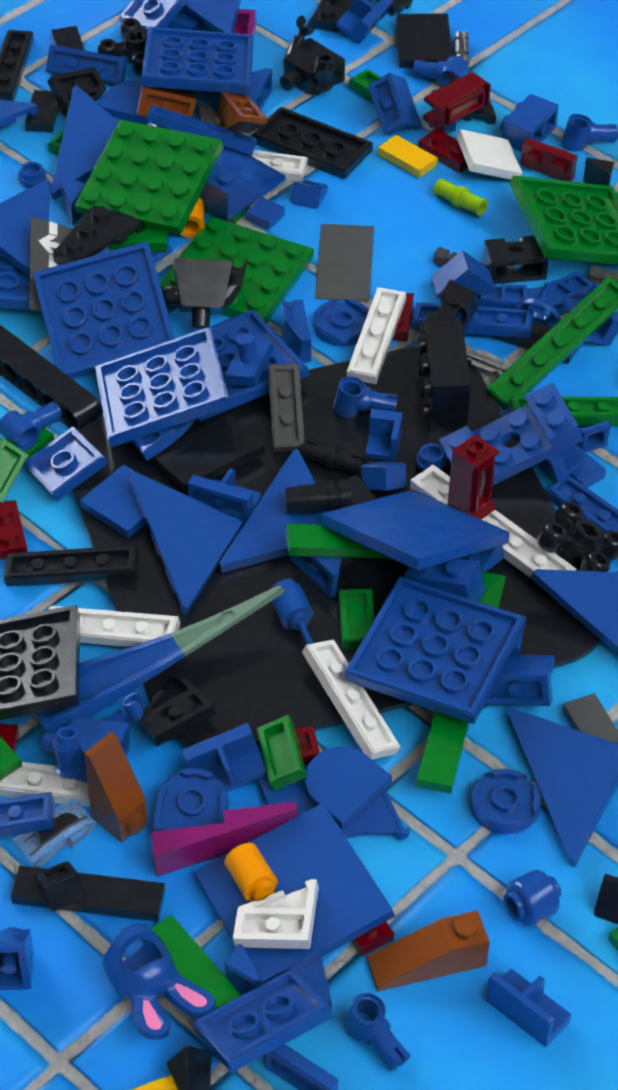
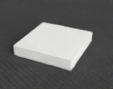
[456,129,523,180]

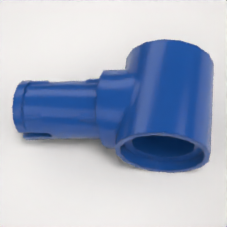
[413,56,469,87]
[562,114,618,151]
[333,376,397,418]
[0,402,62,451]
[344,993,411,1071]

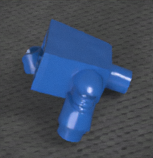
[41,693,145,783]

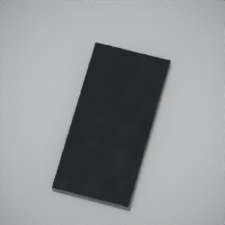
[251,107,373,180]

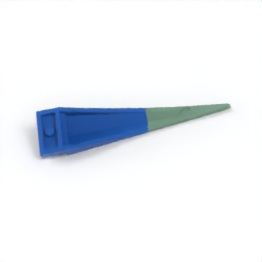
[36,585,285,733]

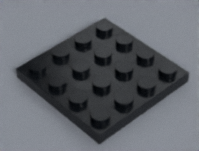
[0,604,80,720]

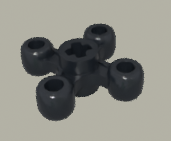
[98,18,147,76]
[537,501,618,572]

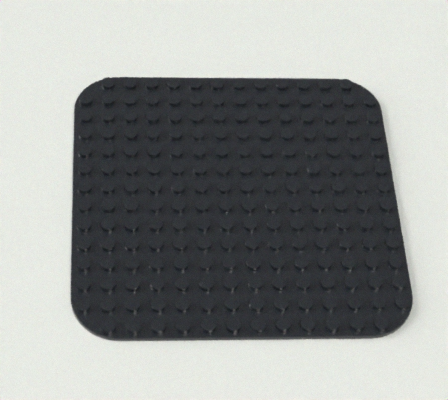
[72,347,601,747]

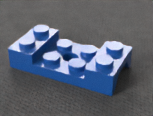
[439,383,584,485]

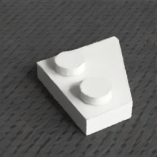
[233,879,319,949]

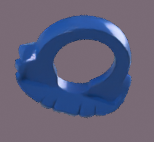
[515,298,562,328]

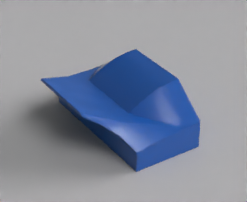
[281,299,311,363]

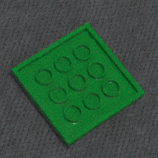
[75,120,224,235]
[509,175,618,265]
[160,217,314,323]

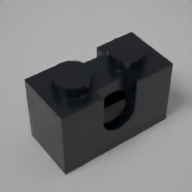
[483,236,549,284]
[419,279,480,335]

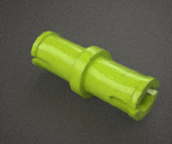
[433,178,488,216]

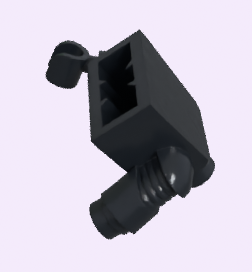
[280,15,345,95]
[162,258,247,329]

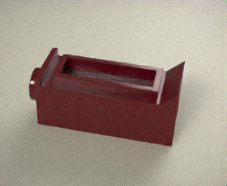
[423,72,491,134]
[447,434,499,520]

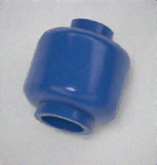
[504,870,561,925]

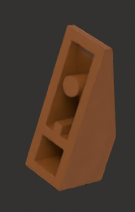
[217,92,267,133]
[84,732,147,843]
[367,910,489,992]

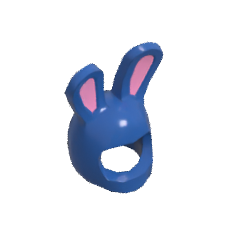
[103,923,216,1040]

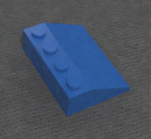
[199,147,286,220]

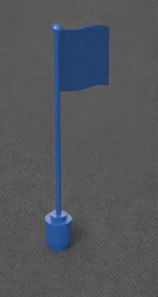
[257,579,410,840]

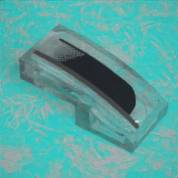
[12,798,98,868]

